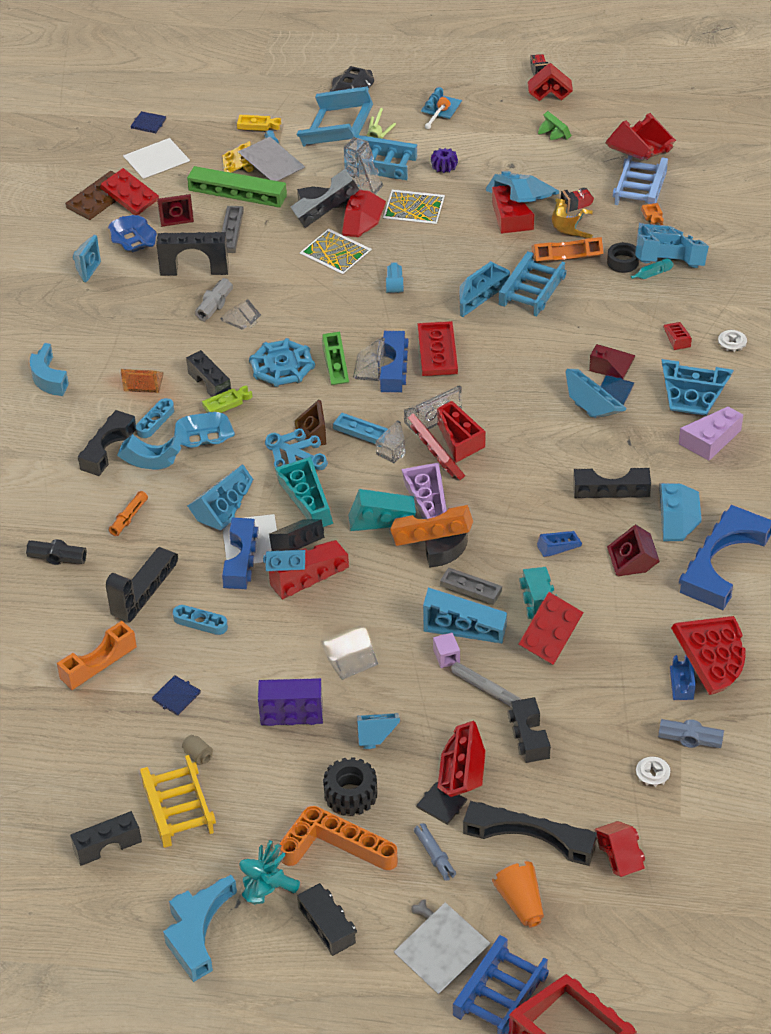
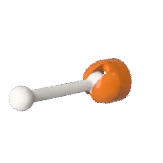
[425,97,451,129]

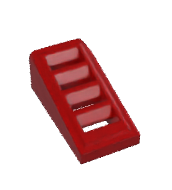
[663,322,692,350]

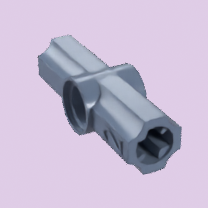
[658,719,724,748]

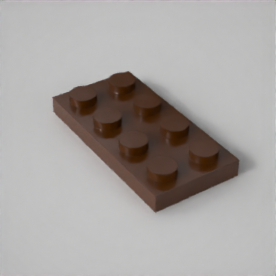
[65,171,116,220]

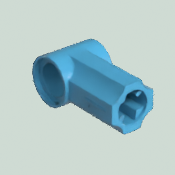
[386,263,404,293]

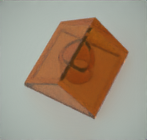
[121,369,164,393]

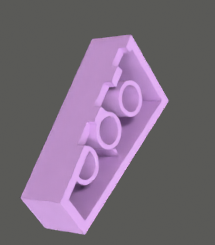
[401,463,447,519]

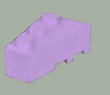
[679,407,743,461]

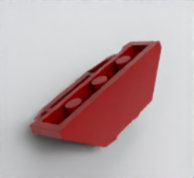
[342,189,386,238]
[437,720,486,797]

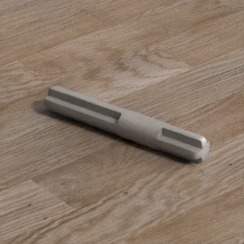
[451,662,521,707]

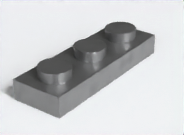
[440,567,502,605]

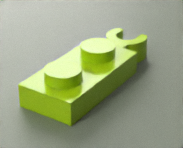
[202,385,253,413]

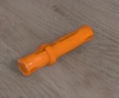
[109,491,148,536]

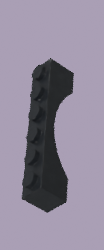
[463,801,597,866]

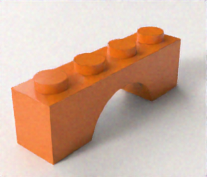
[531,237,604,263]
[390,505,473,546]
[57,621,137,690]

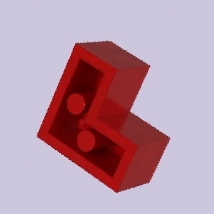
[528,63,573,101]
[594,821,645,877]

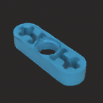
[136,398,174,438]
[173,605,228,635]

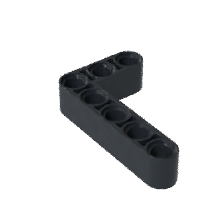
[106,547,178,622]

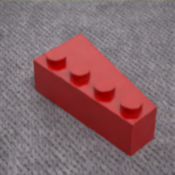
[269,540,349,600]

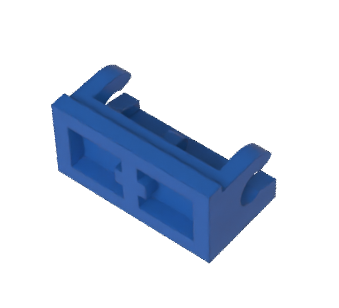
[670,655,695,700]

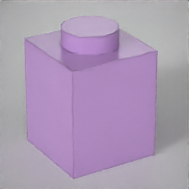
[433,633,460,668]

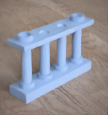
[613,155,668,205]

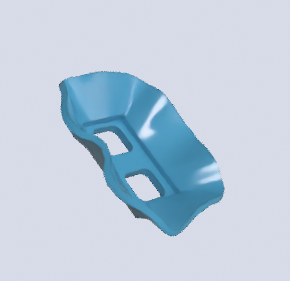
[174,412,235,448]

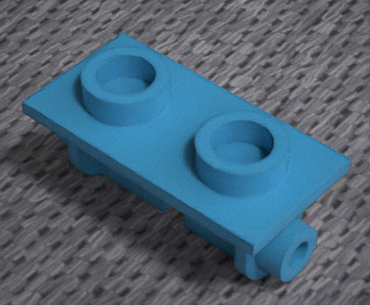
[263,550,305,571]

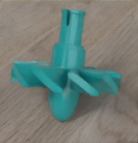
[239,840,300,905]

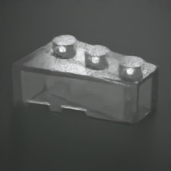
[344,137,384,195]

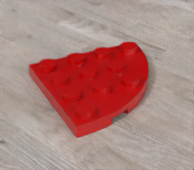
[671,616,746,695]

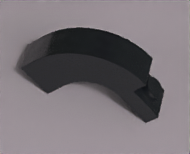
[425,508,468,568]

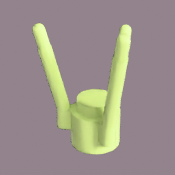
[366,108,396,139]

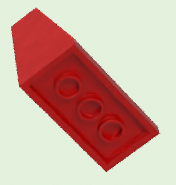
[509,974,637,1034]

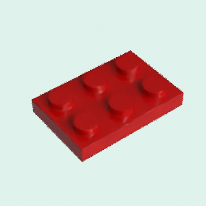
[100,168,159,215]
[518,592,584,665]

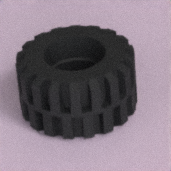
[323,757,378,816]

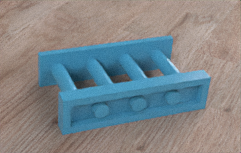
[344,135,417,180]
[499,251,567,317]

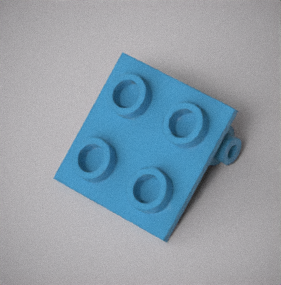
[421,87,462,119]

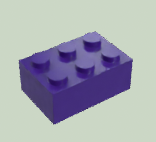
[258,678,323,726]

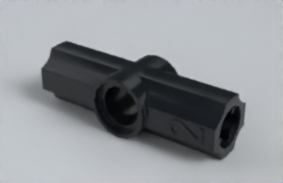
[26,539,87,565]

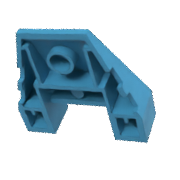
[635,223,709,268]

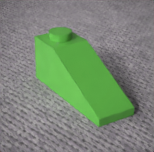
[322,332,349,385]

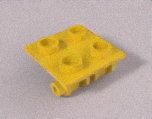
[222,141,254,173]

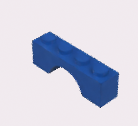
[380,331,409,393]
[222,517,259,590]

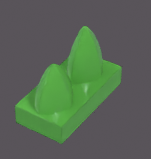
[538,111,572,140]

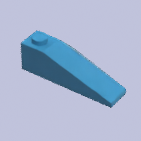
[187,464,254,530]

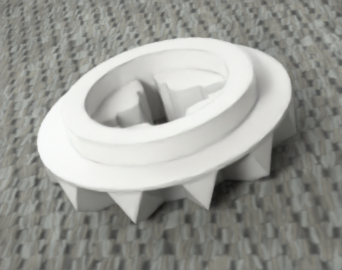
[718,330,747,352]
[636,757,670,787]

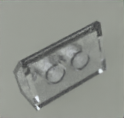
[404,385,462,435]

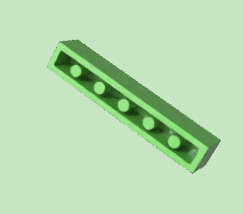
[187,166,287,207]

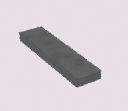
[222,206,244,253]

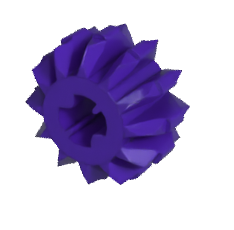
[431,148,458,173]

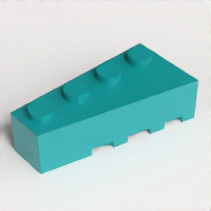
[275,457,333,527]

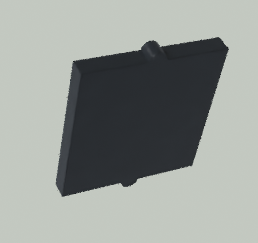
[416,782,467,825]

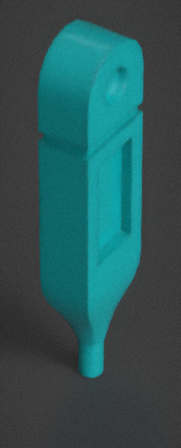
[631,258,674,279]

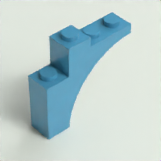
[163,875,237,982]

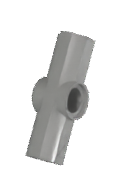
[195,278,233,322]

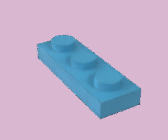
[333,413,390,446]

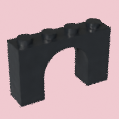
[156,232,229,276]

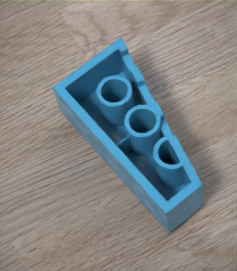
[423,587,507,644]

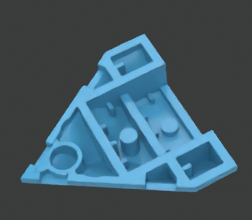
[486,171,559,202]

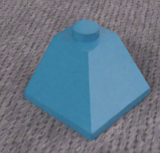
[73,235,101,283]
[357,713,400,749]

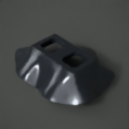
[330,66,374,92]

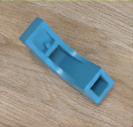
[30,343,69,396]
[117,434,183,470]

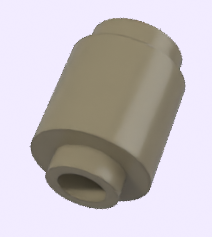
[182,735,213,765]

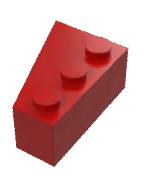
[492,185,534,234]
[437,401,486,463]

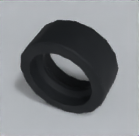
[607,242,639,273]

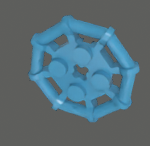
[249,338,315,387]

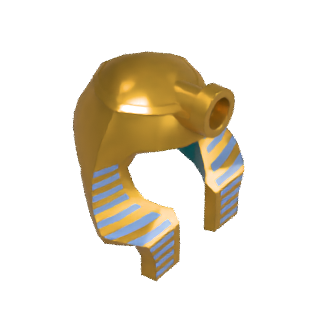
[552,198,594,238]

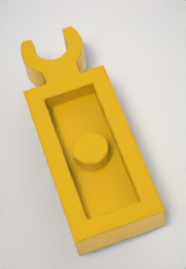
[237,115,281,131]

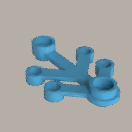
[265,429,328,470]

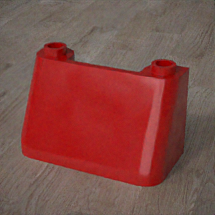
[605,113,676,160]

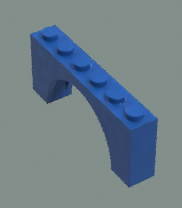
[679,505,771,610]

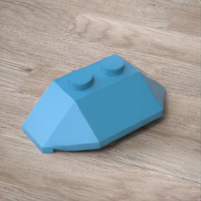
[459,261,510,317]
[565,369,627,418]
[659,483,702,541]

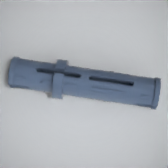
[414,823,456,881]

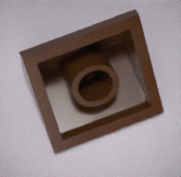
[294,399,327,447]

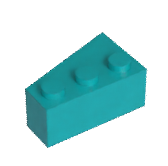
[348,489,416,531]
[519,567,557,621]

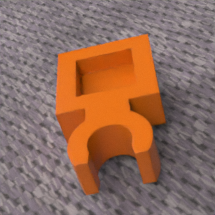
[641,203,664,225]

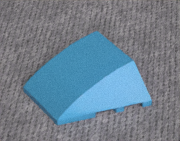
[661,359,734,416]

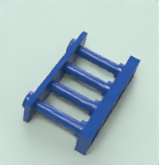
[453,935,549,1034]

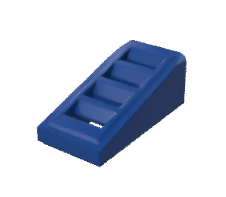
[537,531,582,557]

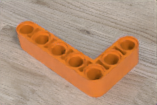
[280,806,398,870]

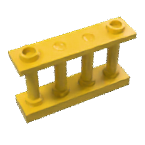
[140,755,216,848]

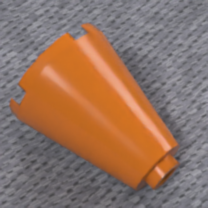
[492,861,544,928]

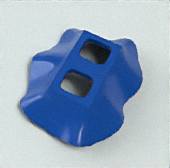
[108,215,157,253]

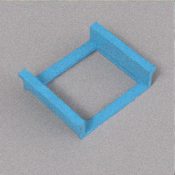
[296,86,373,147]

